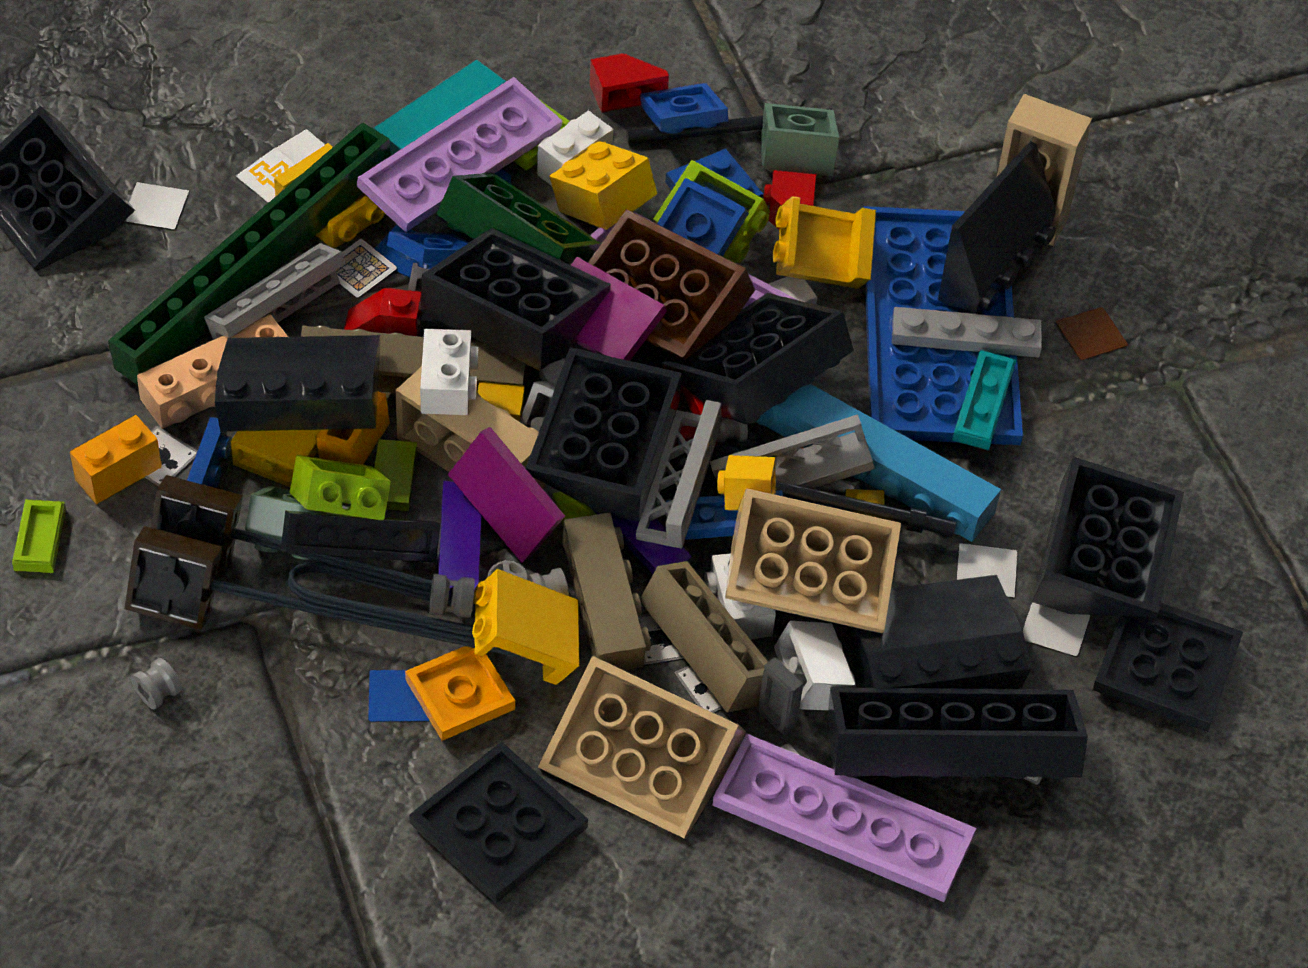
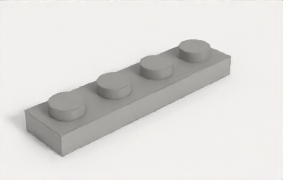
[892,307,1042,357]

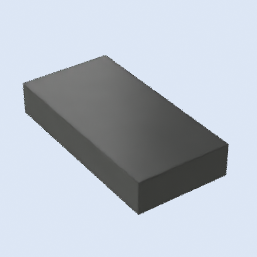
[758,657,803,736]

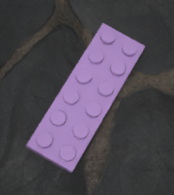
[357,77,562,232]
[712,734,976,902]

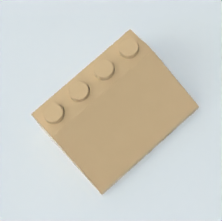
[725,488,901,633]
[538,656,746,839]

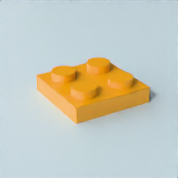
[405,646,515,741]

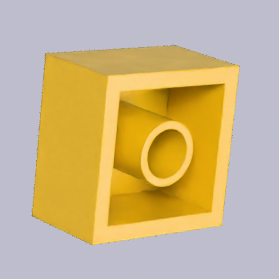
[549,141,657,230]

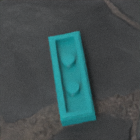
[952,350,1016,450]

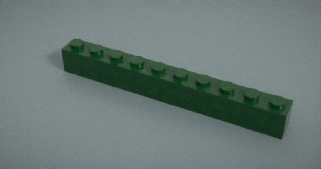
[108,122,391,385]

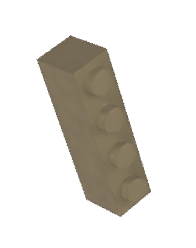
[562,513,651,670]
[640,561,768,713]

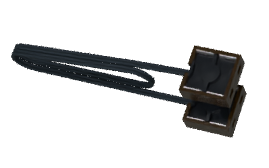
[124,475,523,657]

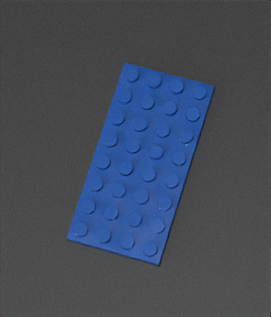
[864,206,1023,445]

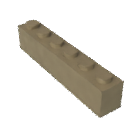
[301,326,528,393]

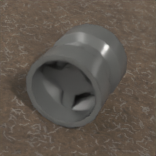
[429,574,475,618]

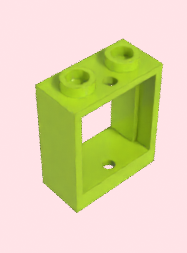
[653,160,770,263]
[290,455,391,521]

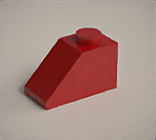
[589,53,669,113]
[763,170,816,231]
[344,288,422,337]

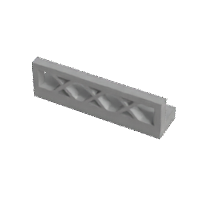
[204,243,346,340]
[636,400,722,549]
[710,414,875,495]

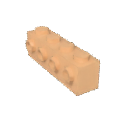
[137,314,288,429]

